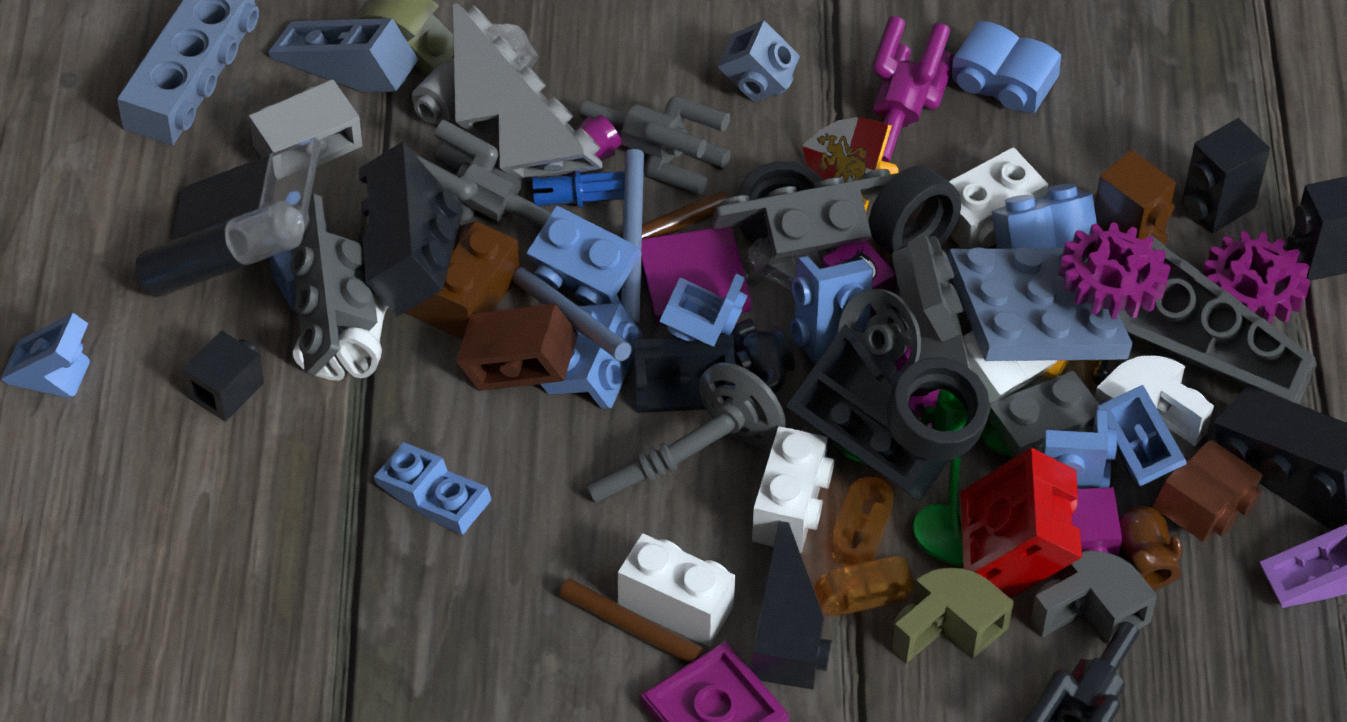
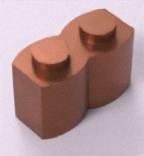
[1153,440,1263,542]

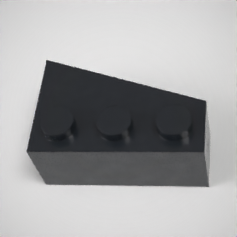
[1214,385,1347,530]

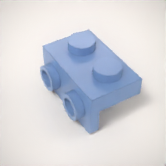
[527,206,642,306]
[790,256,873,364]
[659,274,748,347]
[541,303,643,409]
[1042,409,1117,489]

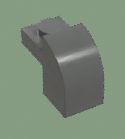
[1030,551,1158,644]

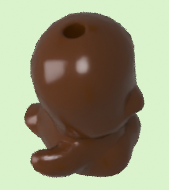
[1119,506,1182,591]

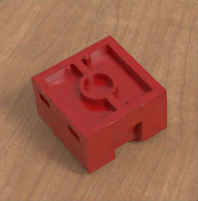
[960,447,1082,599]

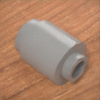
[412,59,455,125]

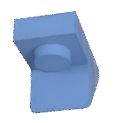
[1,313,90,397]

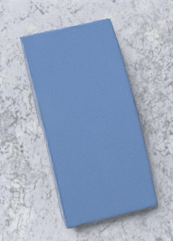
[374,442,492,535]

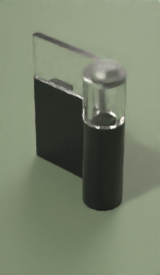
[135,137,321,297]

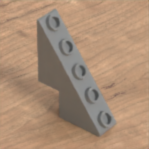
[453,4,602,182]

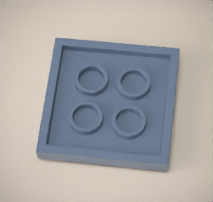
[948,247,1133,361]

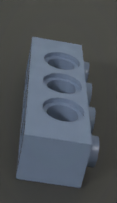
[117,0,259,146]

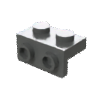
[988,370,1099,460]

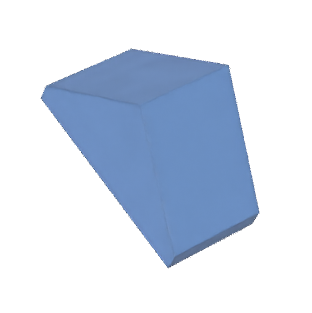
[1097,385,1187,486]

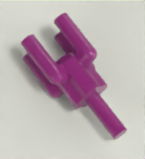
[872,16,954,162]

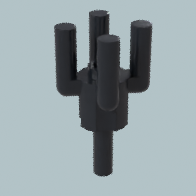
[1023,621,1140,722]

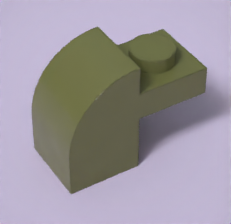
[353,0,454,76]
[892,568,1013,664]

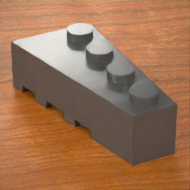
[1119,234,1317,404]

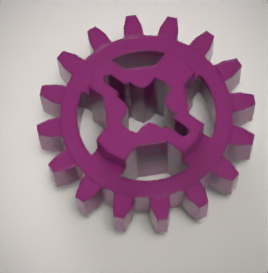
[1058,223,1170,319]
[1202,231,1310,324]

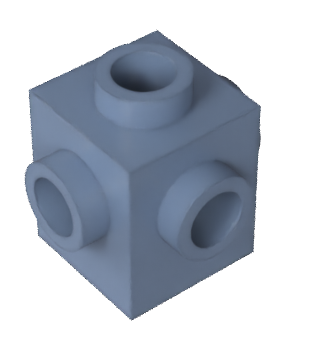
[717,20,800,102]

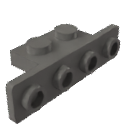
[711,169,899,259]
[286,193,378,375]
[892,235,971,393]

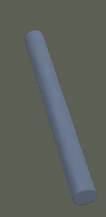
[621,149,644,327]
[512,267,632,361]

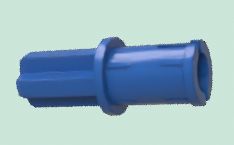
[533,171,624,208]

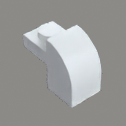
[1095,356,1214,446]

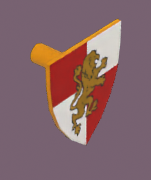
[802,117,898,211]

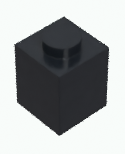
[182,330,264,422]

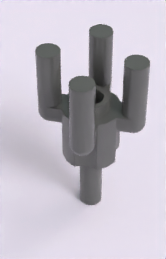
[580,96,731,195]
[417,120,552,229]

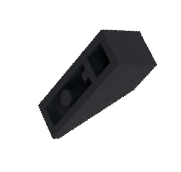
[752,521,832,690]

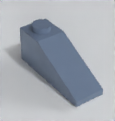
[268,18,419,92]

